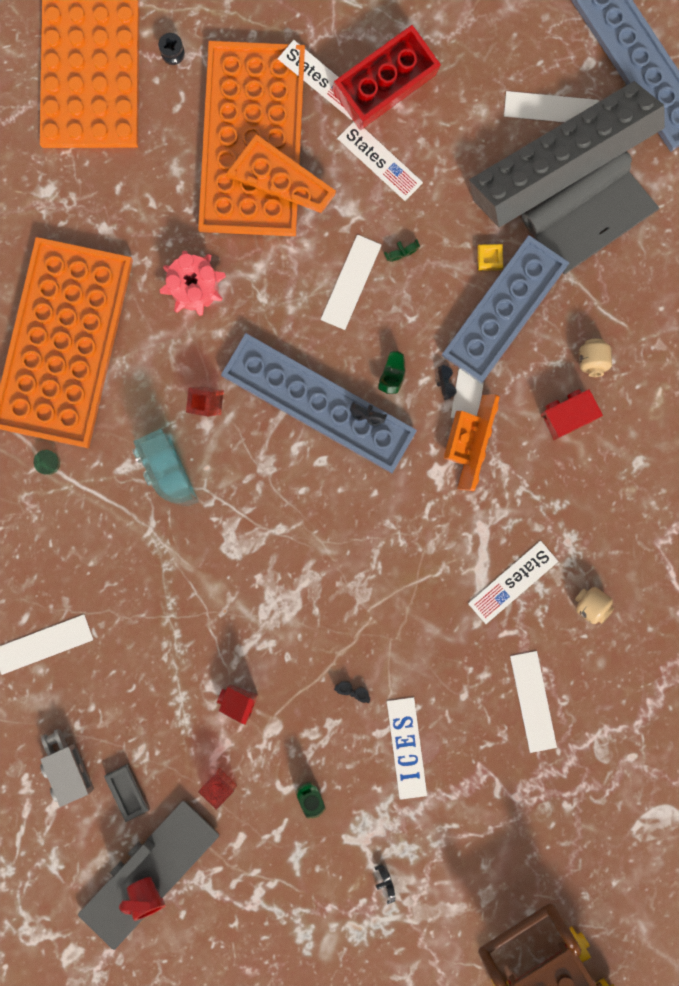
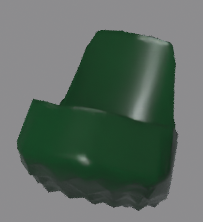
[378,351,406,394]
[295,781,326,819]

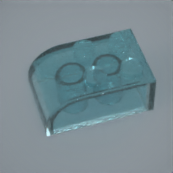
[133,429,199,506]

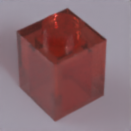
[186,386,224,417]
[198,768,237,810]

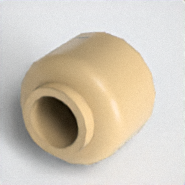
[579,339,612,377]
[575,587,614,624]

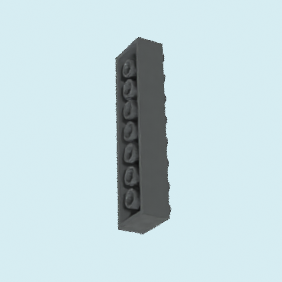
[469,81,665,228]

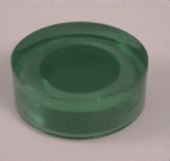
[33,450,60,475]

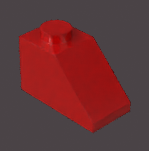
[217,684,258,725]

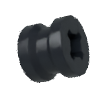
[158,33,185,65]

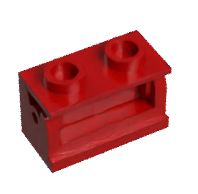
[541,389,603,440]

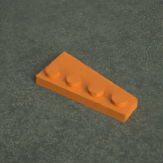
[227,134,336,213]

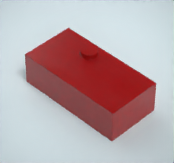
[332,25,441,131]

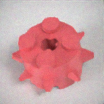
[160,251,226,316]

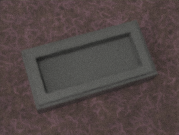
[104,763,150,822]

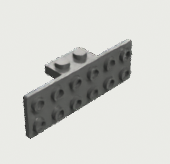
[78,800,220,950]

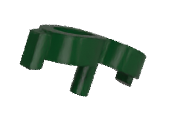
[384,239,420,262]

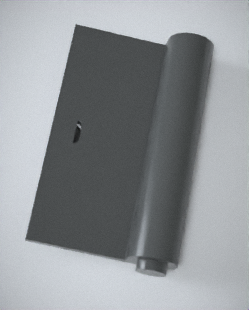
[522,151,659,275]

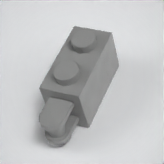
[40,728,94,807]

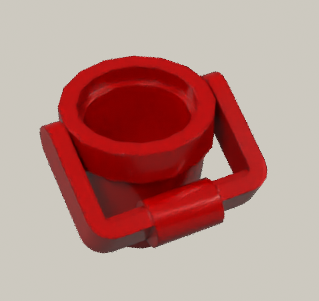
[119,877,166,921]

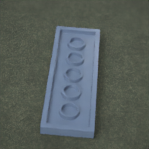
[442,235,569,384]

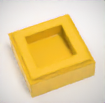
[477,244,503,271]

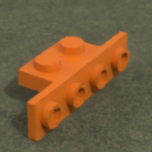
[444,394,500,491]

